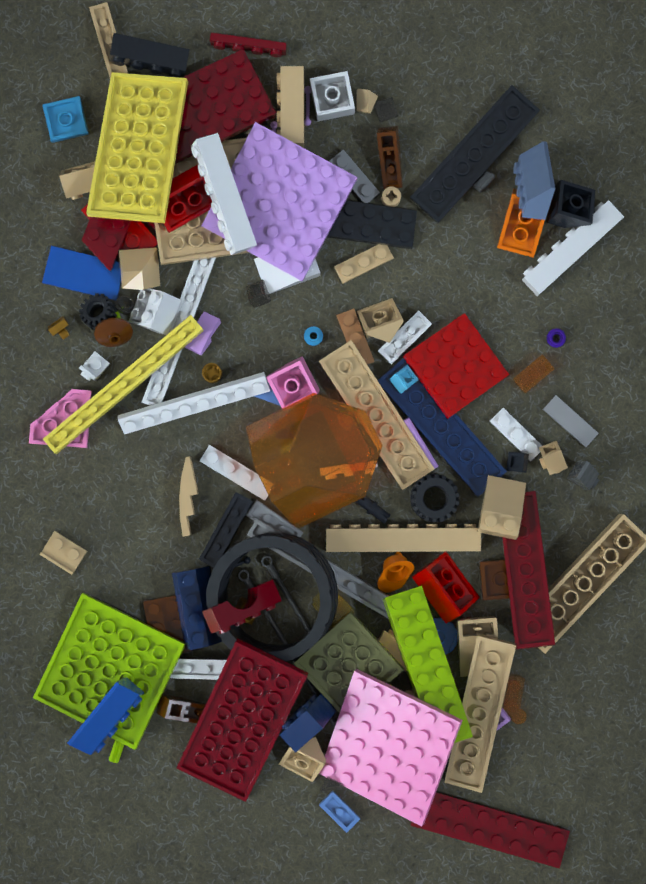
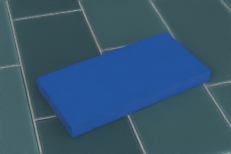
[42,246,121,301]

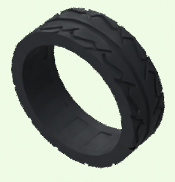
[206,532,338,662]

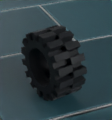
[79,293,117,330]

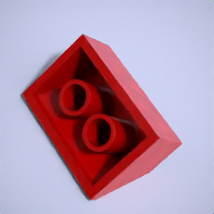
[163,165,212,233]
[412,551,480,624]

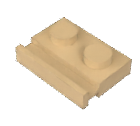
[40,531,88,575]

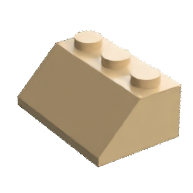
[59,161,96,200]

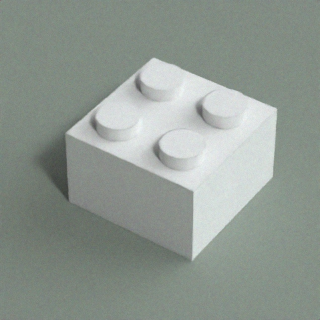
[310,71,355,122]

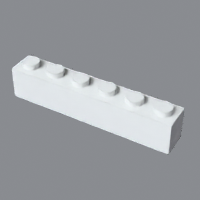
[191,133,257,255]
[522,200,624,296]

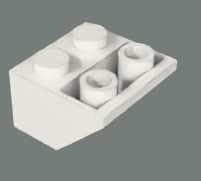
[129,288,181,335]

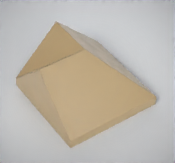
[119,247,160,290]
[357,298,404,343]
[279,737,327,782]

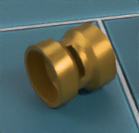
[202,363,222,383]

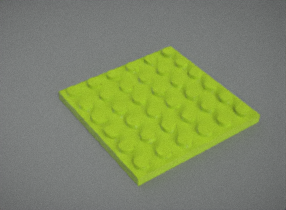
[33,593,186,750]

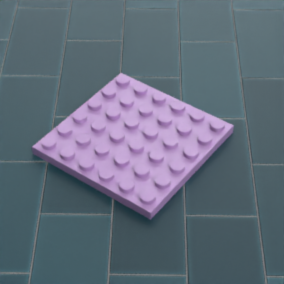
[201,122,358,281]

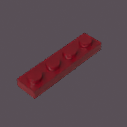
[210,33,287,57]

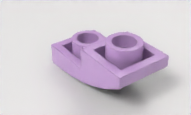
[185,312,221,356]

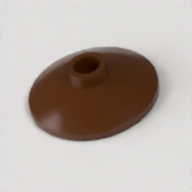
[94,318,133,347]

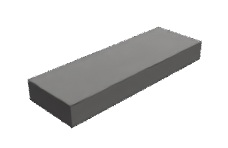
[542,395,599,448]
[246,500,304,537]

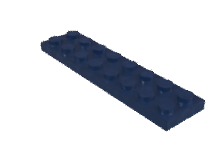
[378,358,507,497]

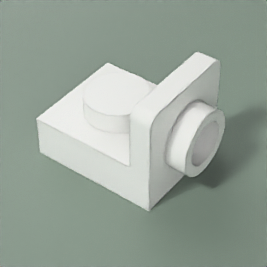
[79,351,110,381]

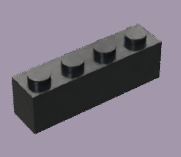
[109,33,190,78]

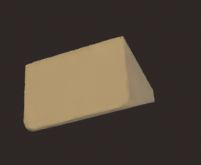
[357,89,378,113]

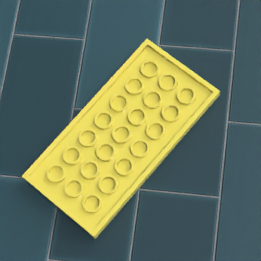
[86,72,188,223]

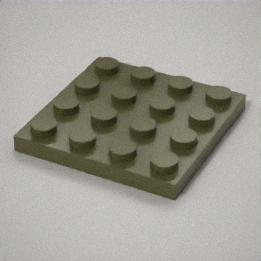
[294,611,404,713]

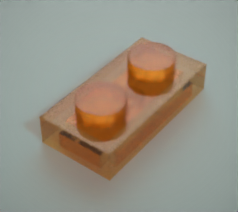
[512,354,554,394]

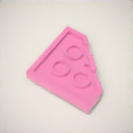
[29,389,92,448]

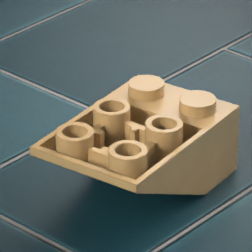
[456,616,498,677]

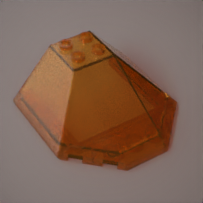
[246,393,383,529]

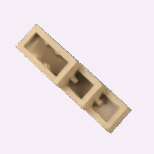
[179,456,199,537]

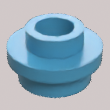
[304,327,323,346]

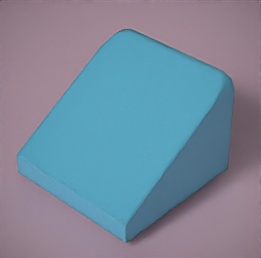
[389,365,419,394]

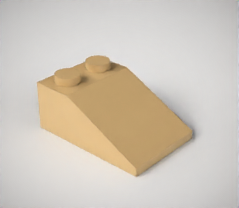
[477,475,526,540]

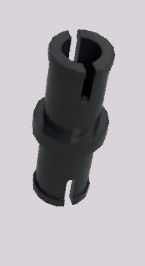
[353,491,391,524]

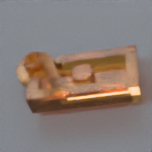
[502,675,527,724]

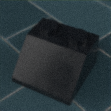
[547,180,596,228]

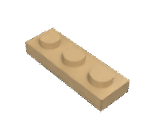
[334,244,394,284]

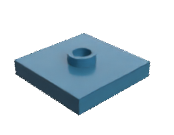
[43,96,89,143]

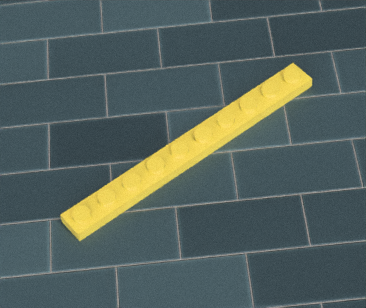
[43,315,204,454]

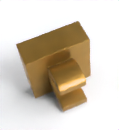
[48,316,69,340]

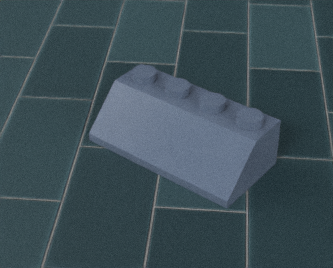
[513,141,555,220]

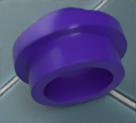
[546,329,566,348]

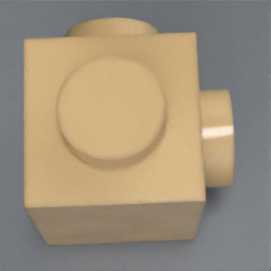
[539,441,568,475]

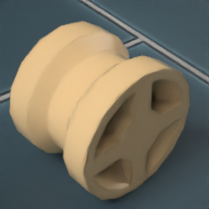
[382,187,401,207]

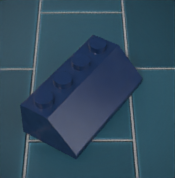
[172,566,223,650]

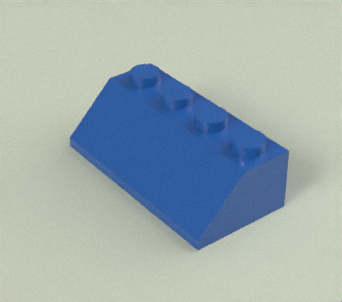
[67,677,144,755]

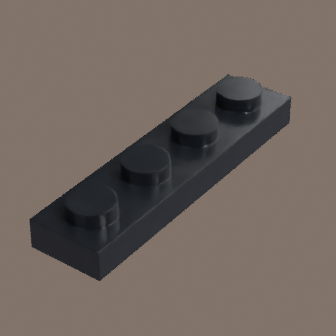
[199,492,254,568]

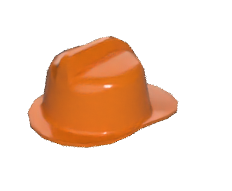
[377,552,414,593]

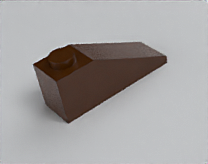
[377,126,403,189]
[156,694,206,723]

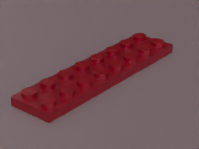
[502,491,556,650]
[410,792,570,869]

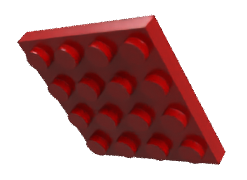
[403,313,509,419]

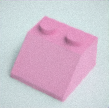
[266,356,320,411]

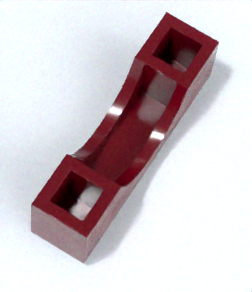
[202,579,282,634]

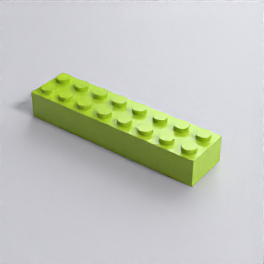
[382,586,473,743]

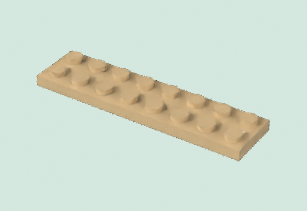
[319,340,434,490]
[444,634,516,793]

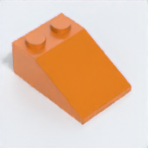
[497,188,545,258]

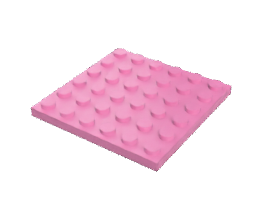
[319,669,463,826]

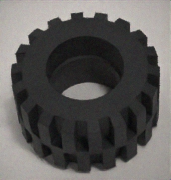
[410,474,460,522]

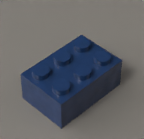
[280,693,337,753]

